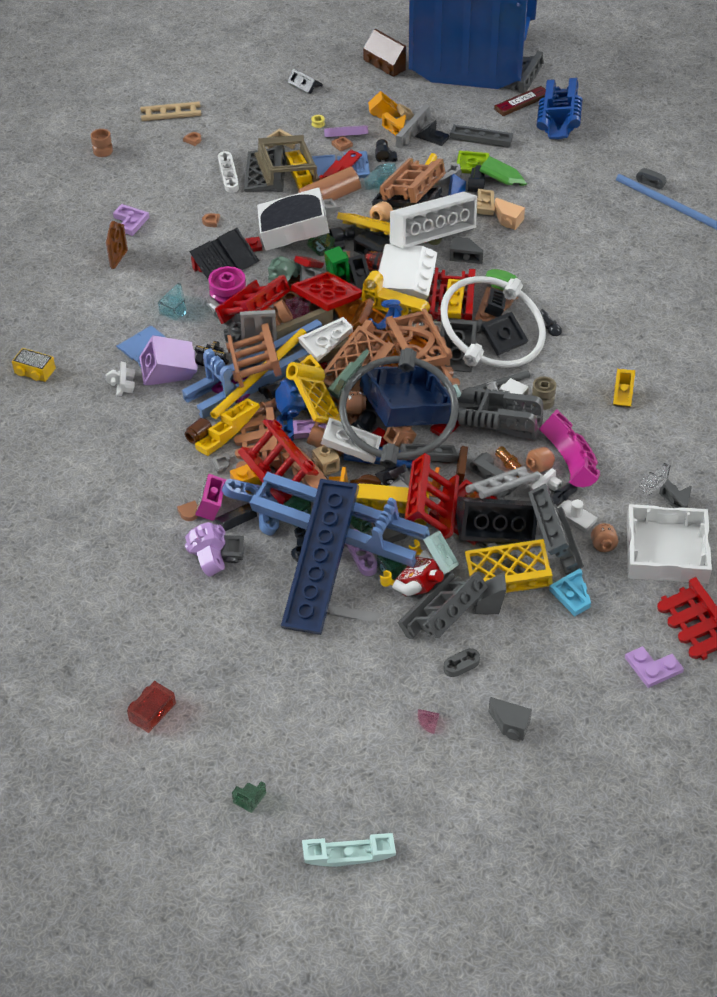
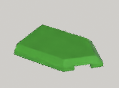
[479,156,527,186]

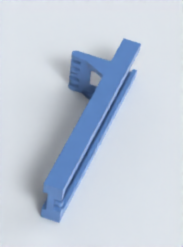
[250,472,430,567]

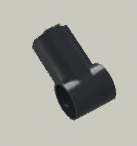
[468,165,485,192]
[351,410,377,432]

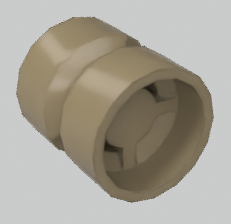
[532,376,556,410]

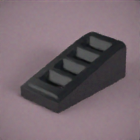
[484,287,506,317]

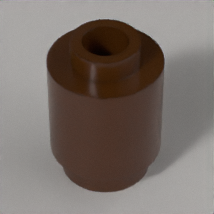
[184,418,212,444]

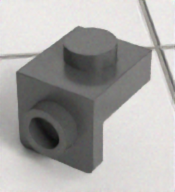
[222,535,244,563]

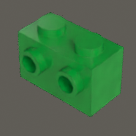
[324,246,350,283]

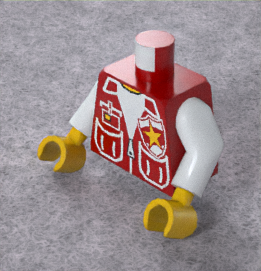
[380,540,444,596]

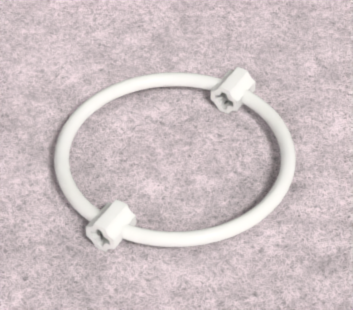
[440,276,546,368]

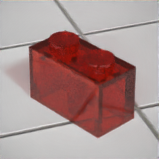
[127,681,176,733]

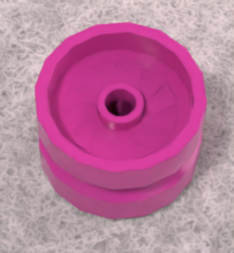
[208,266,246,304]

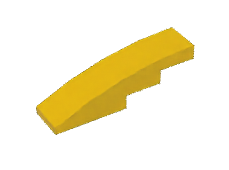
[285,150,313,190]
[195,398,260,456]

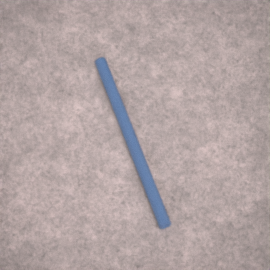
[616,174,717,230]

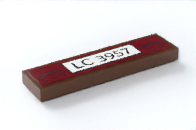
[494,86,546,116]

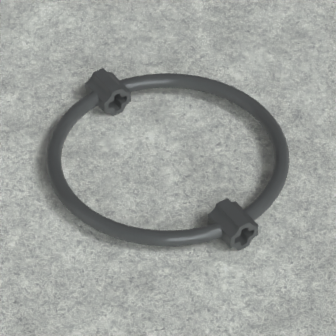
[339,348,459,468]

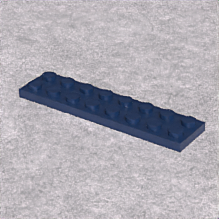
[281,479,359,635]

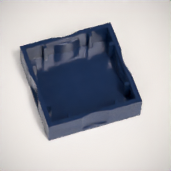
[359,365,451,427]

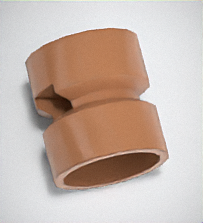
[91,129,113,157]
[265,300,293,326]

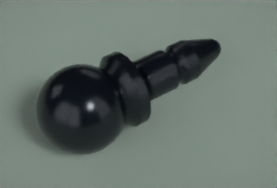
[540,309,562,336]

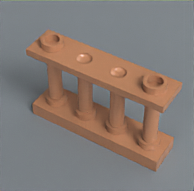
[226,323,282,388]

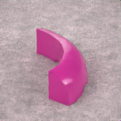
[539,409,600,488]

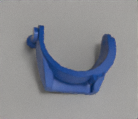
[368,299,402,330]

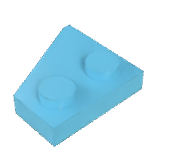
[549,568,591,617]

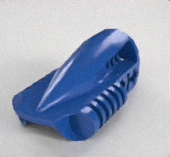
[536,77,583,139]

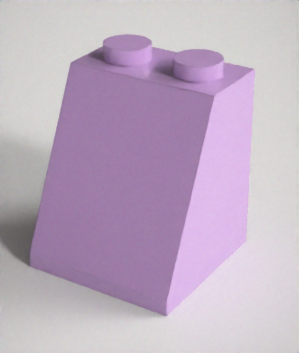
[139,335,198,385]

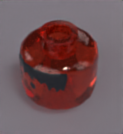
[365,251,383,272]

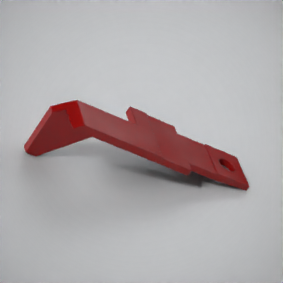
[319,149,362,180]

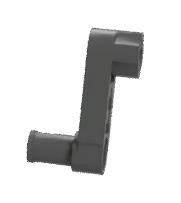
[470,452,517,499]

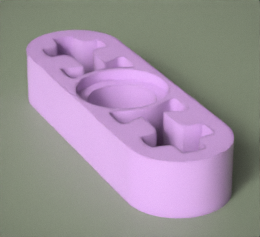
[324,125,368,137]
[345,529,377,576]

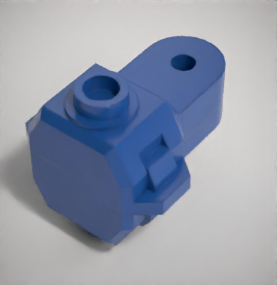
[275,379,322,417]

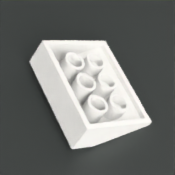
[378,244,437,300]

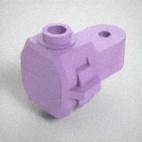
[185,522,225,577]

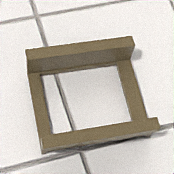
[255,135,319,186]
[276,308,349,364]

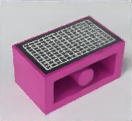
[195,474,226,521]

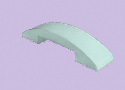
[302,833,396,867]

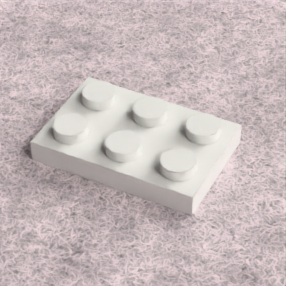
[321,417,382,464]

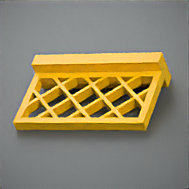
[465,539,552,593]

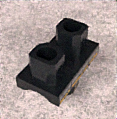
[195,341,229,366]

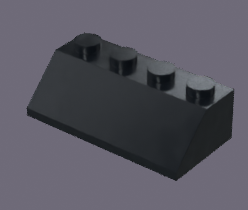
[456,497,538,543]

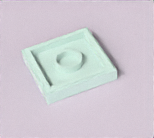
[423,531,459,574]

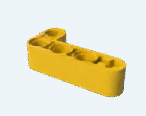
[361,271,430,316]
[356,484,429,526]

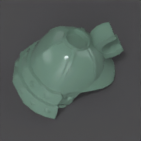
[268,256,302,283]

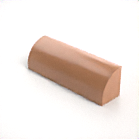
[299,167,361,200]

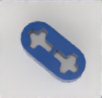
[277,414,294,441]

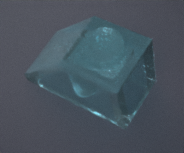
[364,163,397,190]
[158,283,186,321]

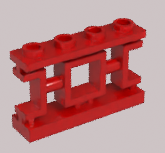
[428,268,476,322]

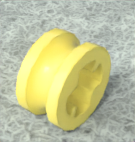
[311,115,325,128]

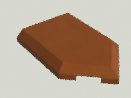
[106,221,128,269]

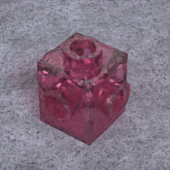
[285,297,309,321]

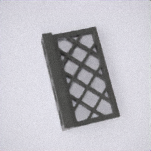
[244,145,286,192]

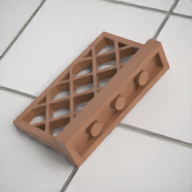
[323,326,394,394]

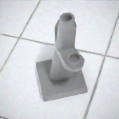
[234,310,277,345]

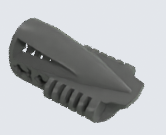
[457,387,543,439]

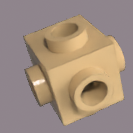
[311,445,340,476]

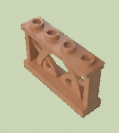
[386,308,452,367]

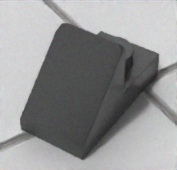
[659,479,692,508]

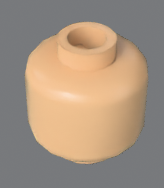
[370,201,393,222]

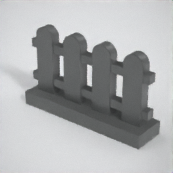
[499,51,544,94]

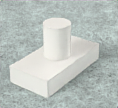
[557,499,598,533]

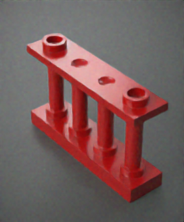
[215,275,291,324]
[238,419,319,506]
[405,453,459,539]

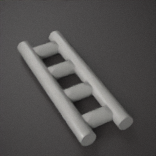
[465,466,540,499]

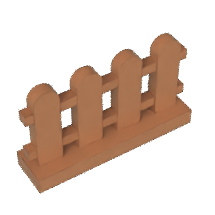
[234,407,282,472]

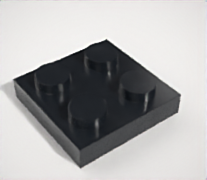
[481,311,528,356]

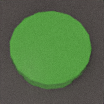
[486,269,517,290]

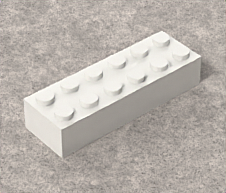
[390,192,477,248]

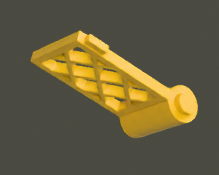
[286,362,341,424]

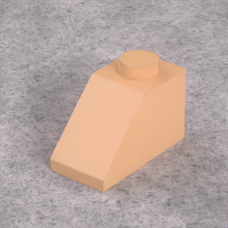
[495,198,525,230]

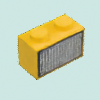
[12,348,56,382]

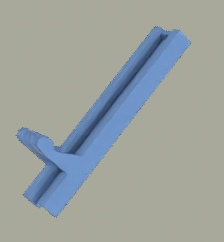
[182,319,322,419]

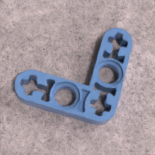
[222,479,279,536]

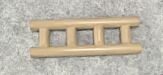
[140,101,201,121]

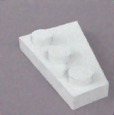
[298,317,353,362]

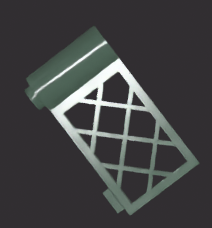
[328,349,370,400]

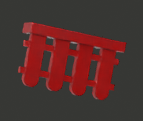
[657,577,717,660]

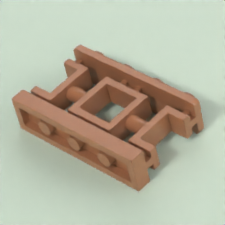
[380,158,446,203]

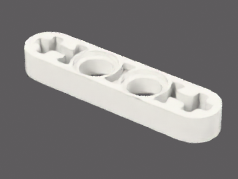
[218,151,239,193]

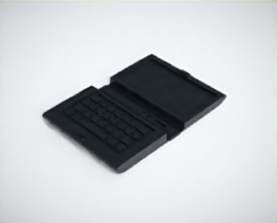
[189,228,259,279]

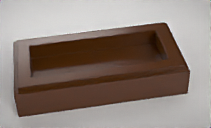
[456,446,468,485]

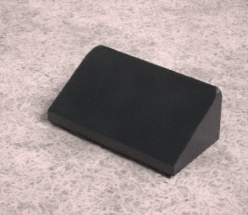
[214,503,257,531]

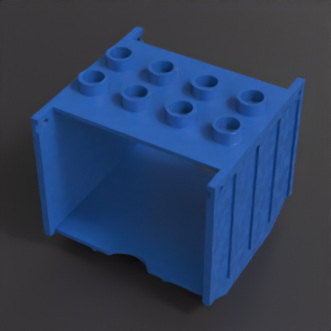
[409,0,537,89]

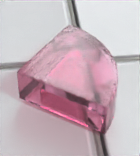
[418,709,439,734]

